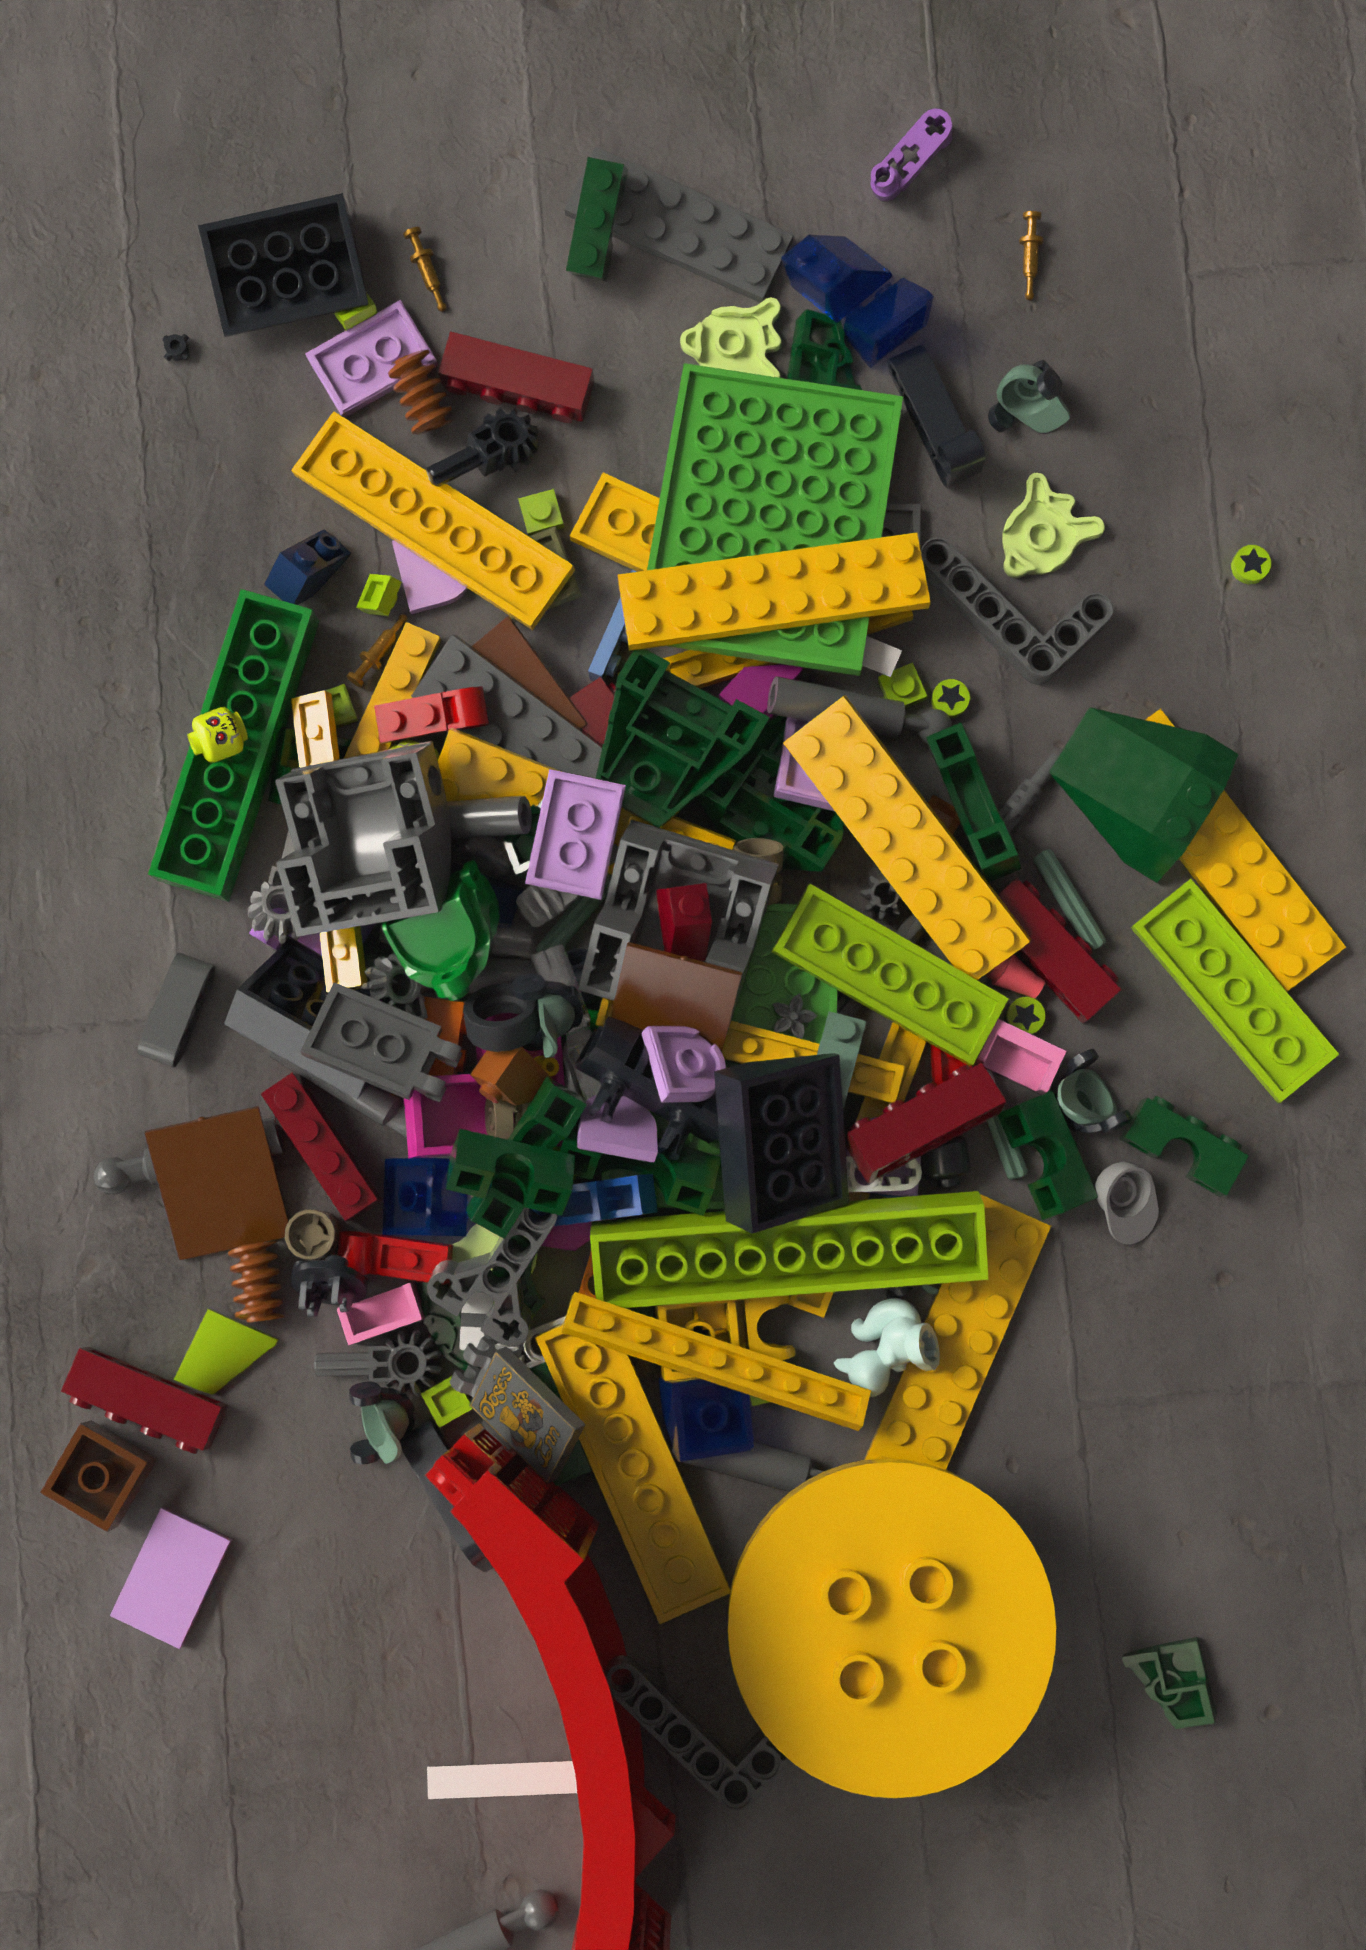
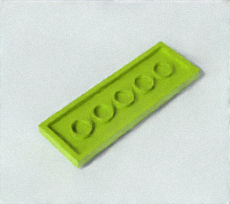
[1130,879,1339,1103]
[771,884,1009,1066]

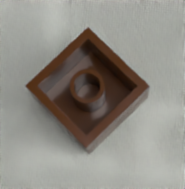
[40,1420,157,1532]

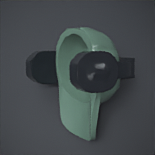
[988,360,1070,433]
[513,973,583,1058]
[1054,1049,1133,1134]
[349,1381,415,1465]

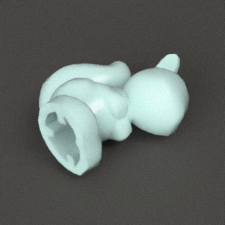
[834,1298,940,1397]

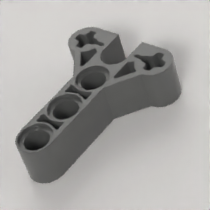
[427,1207,558,1347]

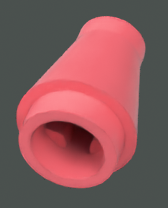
[986,954,1045,999]

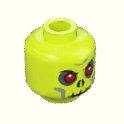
[187,707,248,763]

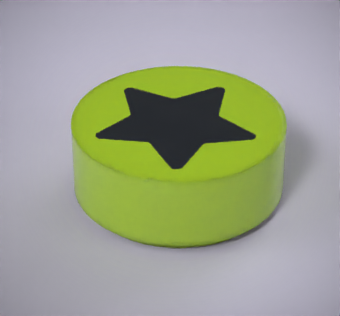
[1231,545,1271,585]
[931,679,970,718]
[1006,997,1045,1035]

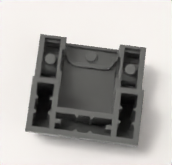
[275,741,451,937]
[578,820,779,1033]

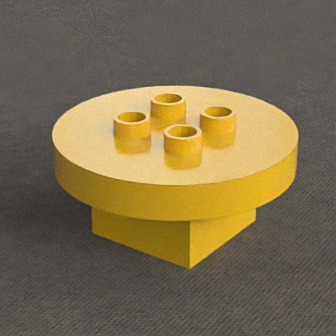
[728,1458,1056,1798]

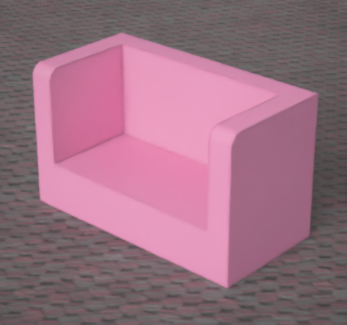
[974,1019,1067,1095]
[337,1282,425,1345]

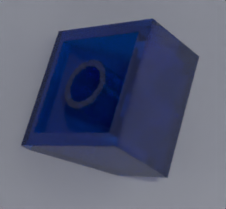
[781,234,892,323]
[844,278,934,368]
[383,1158,468,1237]
[659,1377,755,1462]

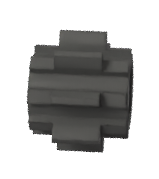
[860,876,905,921]

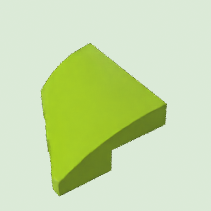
[174,1309,279,1395]

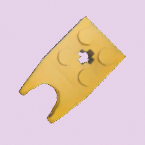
[655,1295,796,1381]

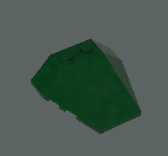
[595,649,770,828]
[1049,707,1239,883]
[696,716,844,872]

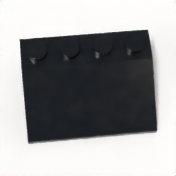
[198,193,369,337]
[224,939,371,1099]
[714,1053,849,1234]

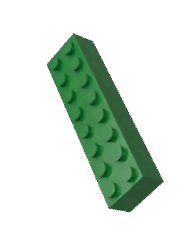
[148,589,319,902]

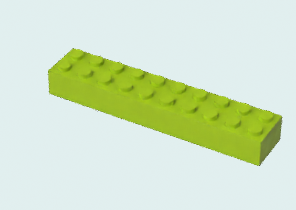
[590,1191,989,1308]

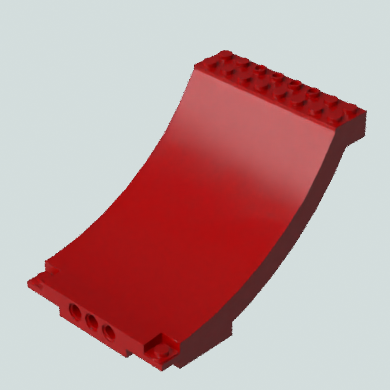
[425,1423,675,1950]

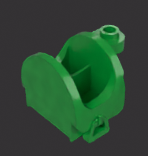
[382,860,500,1001]

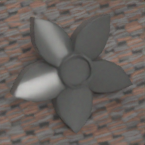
[772,993,817,1039]

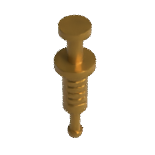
[1019,211,1043,300]
[403,227,446,312]
[346,614,408,688]

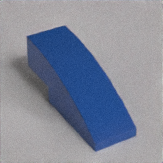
[533,1174,658,1226]

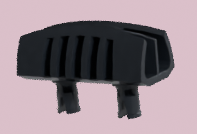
[574,1016,719,1160]

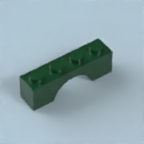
[926,723,1022,883]
[466,1076,587,1239]
[560,1122,721,1216]

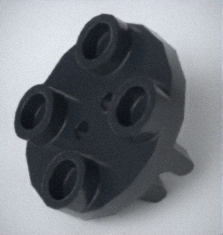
[291,1255,369,1318]

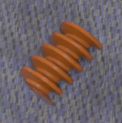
[388,350,454,435]
[228,1241,285,1323]

